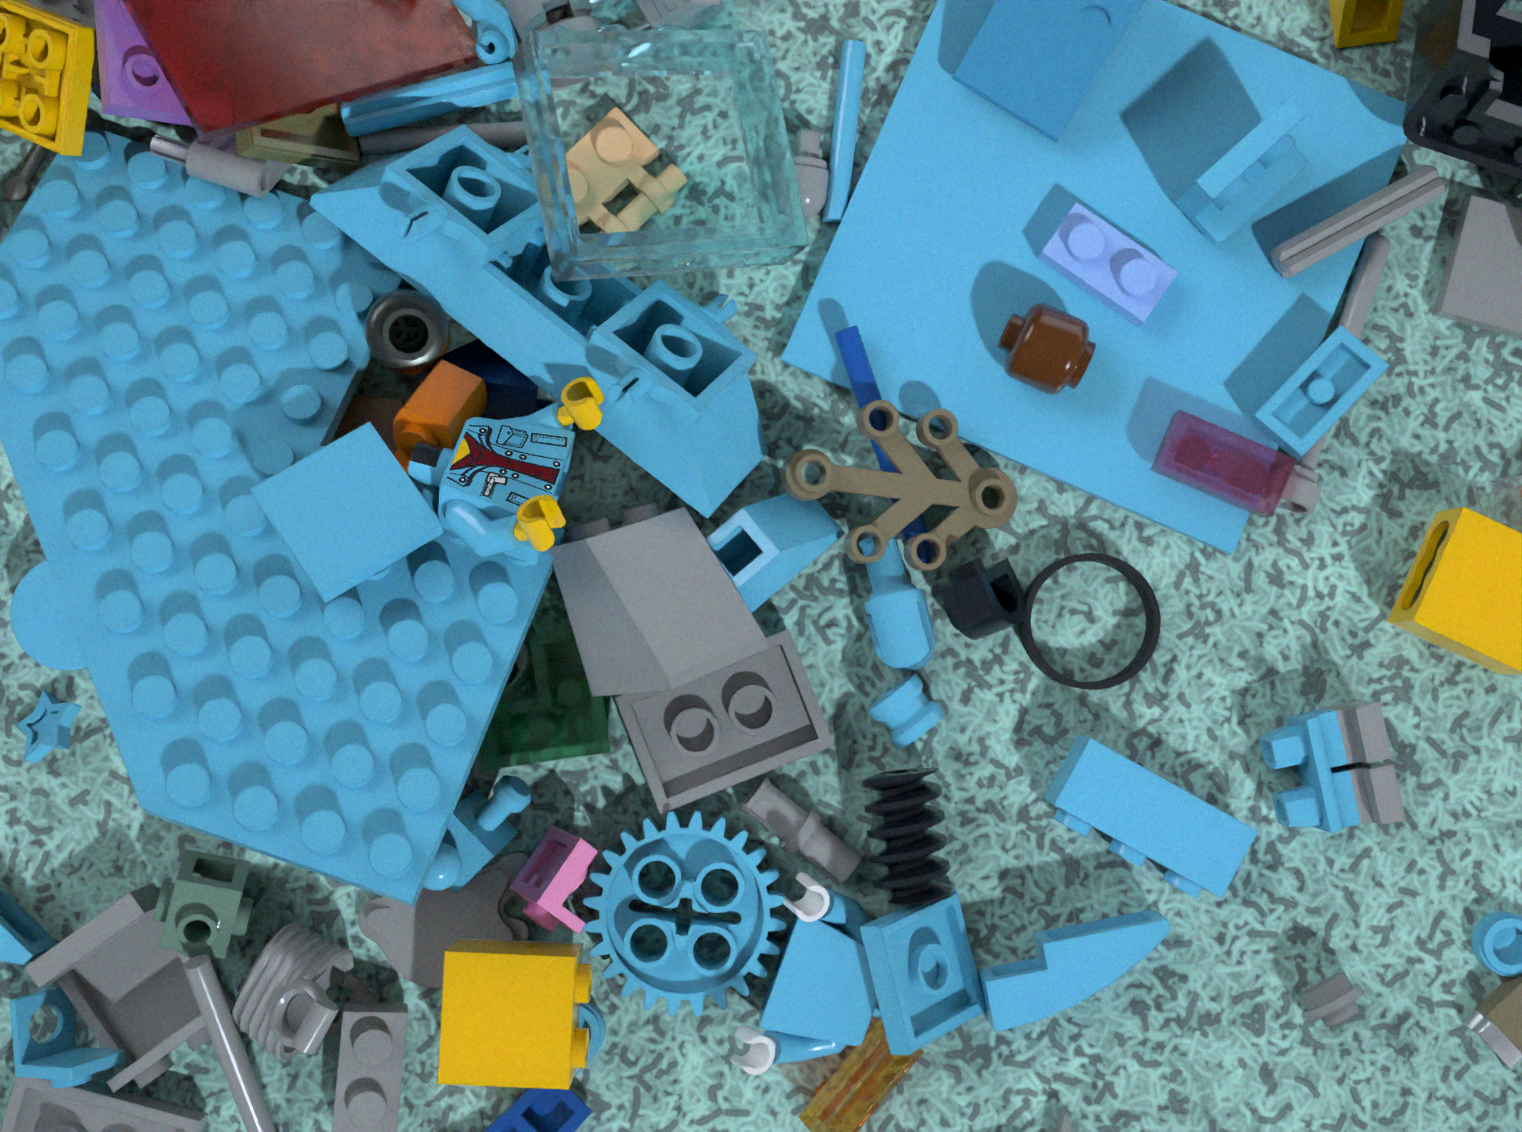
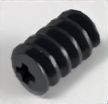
[862,768,953,905]

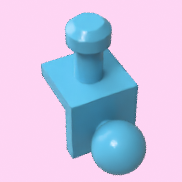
[423,775,531,894]

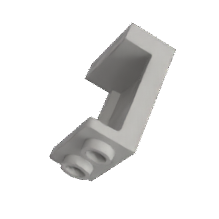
[24,883,234,1093]

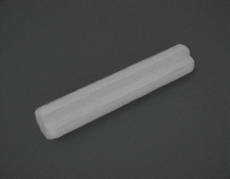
[1270,165,1445,278]

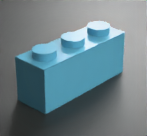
[1043,734,1258,899]

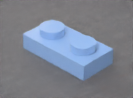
[1037,202,1178,327]

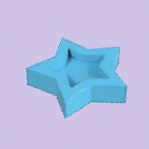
[16,690,82,764]

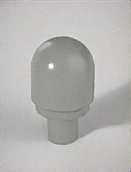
[778,130,829,219]

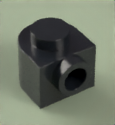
[939,558,1026,640]

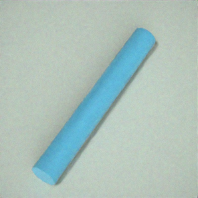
[822,40,866,224]

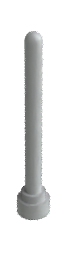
[1264,235,1391,515]

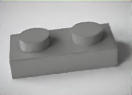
[332,1003,408,1132]

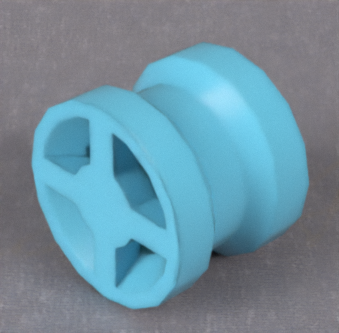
[867,673,946,750]

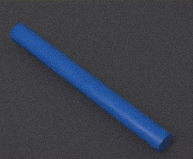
[833,325,933,563]

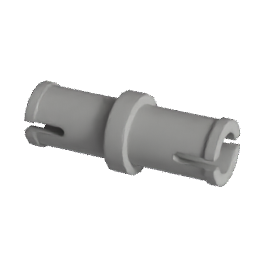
[740,777,862,886]

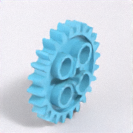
[583,808,786,1017]

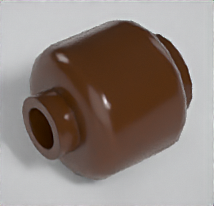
[997,303,1096,395]

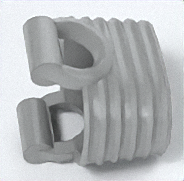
[232,922,380,1061]

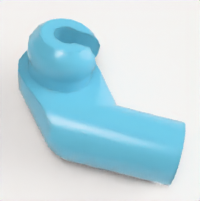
[452,0,517,66]

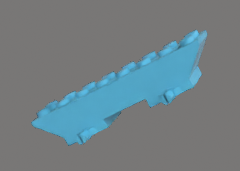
[309,124,769,519]

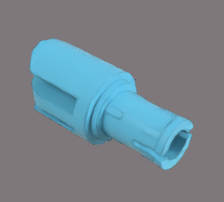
[859,534,935,671]

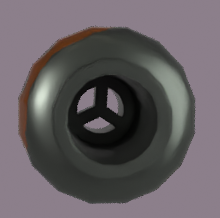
[365,289,450,374]

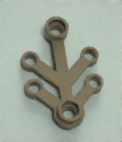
[780,400,1017,571]

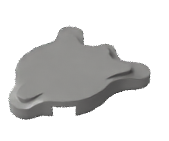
[358,851,530,989]

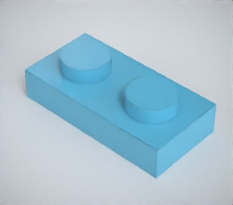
[1250,325,1390,462]

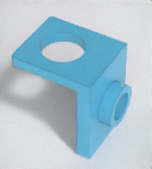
[10,986,126,1088]

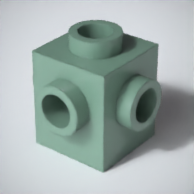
[153,849,254,959]

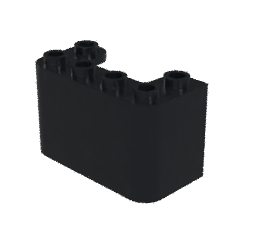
[1403,0,1522,179]

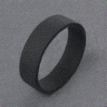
[1019,553,1161,690]

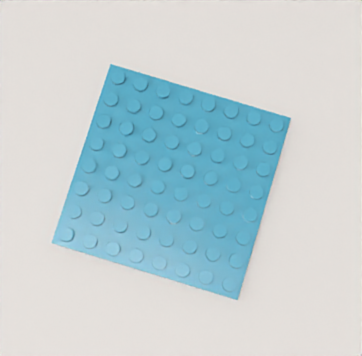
[780,0,1407,555]

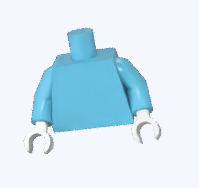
[730,872,882,1075]

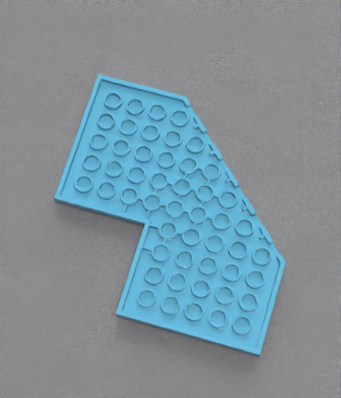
[0,124,565,907]

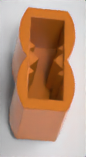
[393,359,488,473]

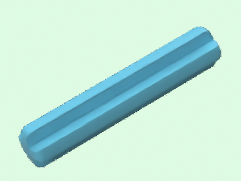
[340,61,522,137]

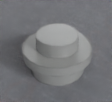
[1300,972,1364,1027]

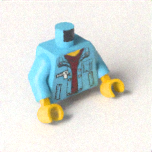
[407,376,604,566]

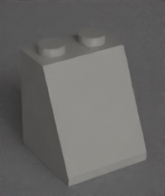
[548,501,769,697]

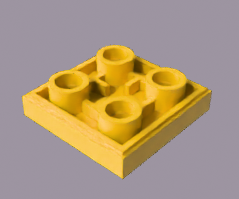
[0,0,97,156]

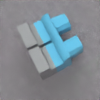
[1259,700,1406,833]

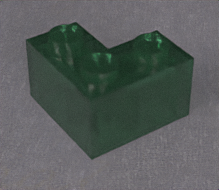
[480,627,618,771]

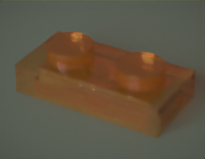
[798,1019,924,1132]

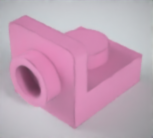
[509,826,598,934]

